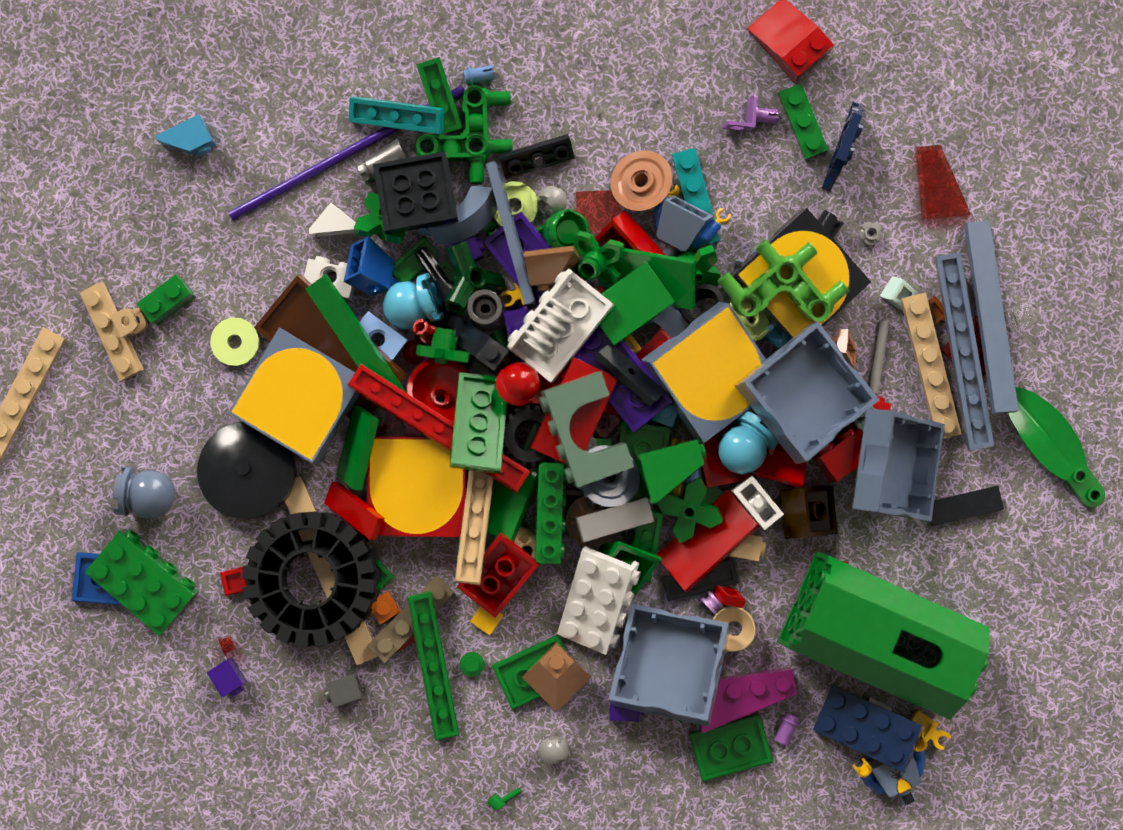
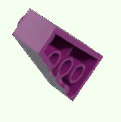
[699,667,796,733]

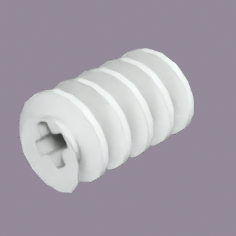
[524,298,574,355]

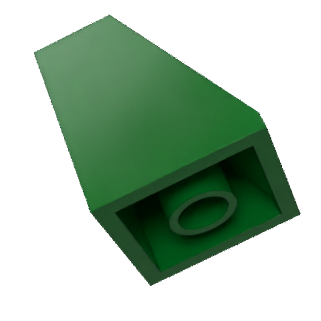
[635,439,706,504]

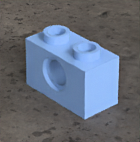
[360,311,409,362]

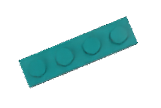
[349,96,444,134]
[671,148,720,247]

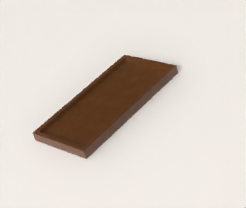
[254,274,407,418]

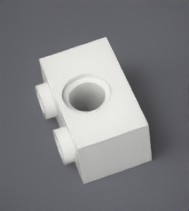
[304,256,355,301]
[731,476,784,530]

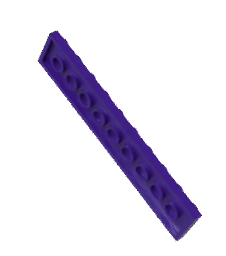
[483,211,673,433]

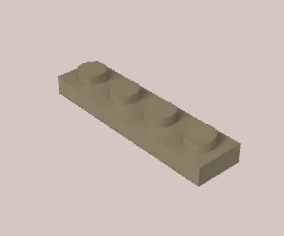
[367,575,454,663]

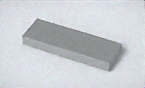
[576,497,654,542]

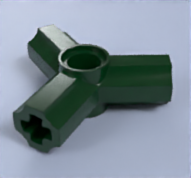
[445,240,505,314]

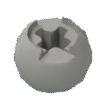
[537,186,567,216]
[539,737,570,764]

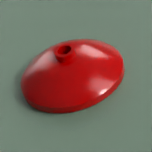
[406,359,472,423]

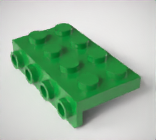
[535,463,567,564]
[85,529,199,636]

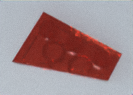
[915,145,971,220]

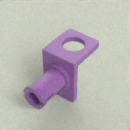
[722,95,779,132]

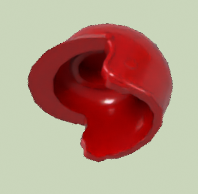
[496,362,540,406]

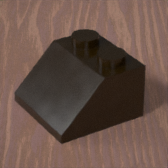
[780,485,838,539]

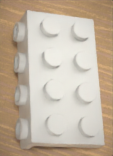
[507,269,614,383]
[557,546,641,655]

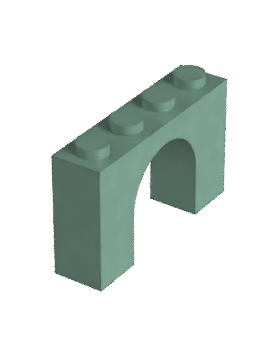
[539,371,634,488]

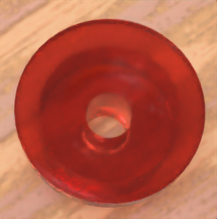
[217,636,235,656]

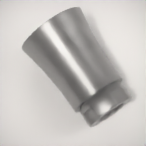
[357,138,409,185]
[467,290,502,324]

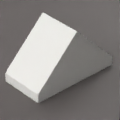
[309,203,356,237]

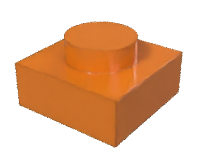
[371,590,401,625]

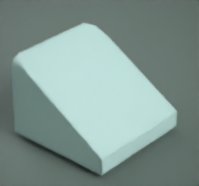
[880,277,918,311]

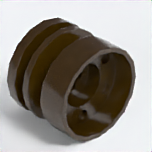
[565,496,614,547]

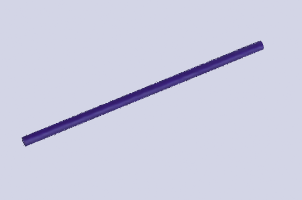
[228,85,465,220]

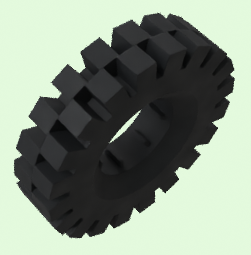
[242,512,381,647]

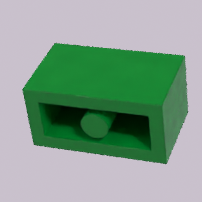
[136,274,196,326]

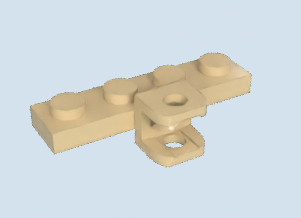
[80,282,148,381]

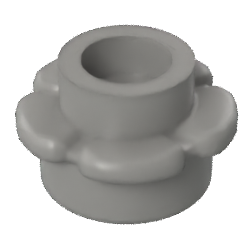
[859,222,883,246]

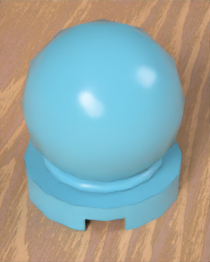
[382,273,444,330]
[718,411,779,474]

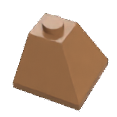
[524,246,580,292]
[522,642,591,712]

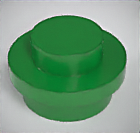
[460,652,484,677]

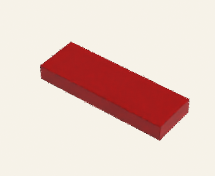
[324,482,384,540]

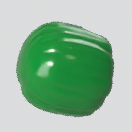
[543,209,590,248]

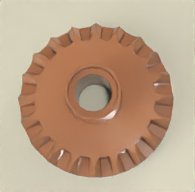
[611,150,673,212]

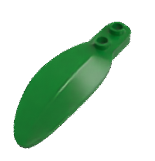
[1007,387,1105,507]

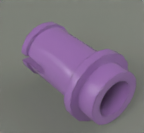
[774,712,800,746]

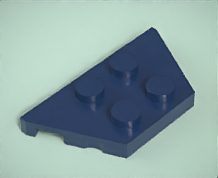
[821,101,864,191]

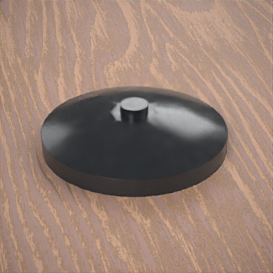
[197,421,296,519]

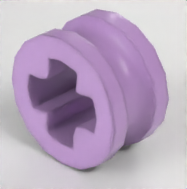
[701,591,724,615]

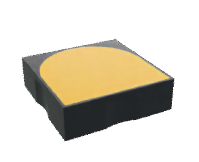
[731,208,871,342]

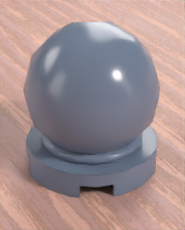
[113,466,175,518]

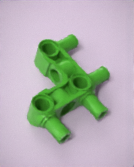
[717,239,850,322]

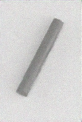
[869,321,890,394]

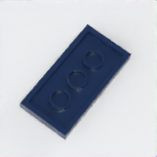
[813,685,924,773]

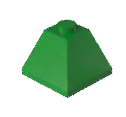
[597,541,661,595]

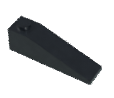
[429,306,517,375]

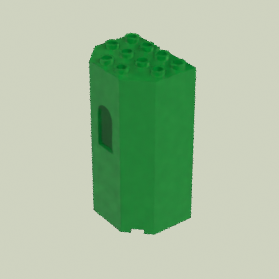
[777,551,990,720]

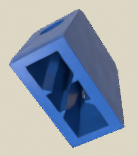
[344,236,399,296]

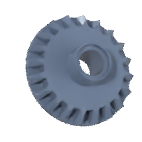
[579,445,640,508]

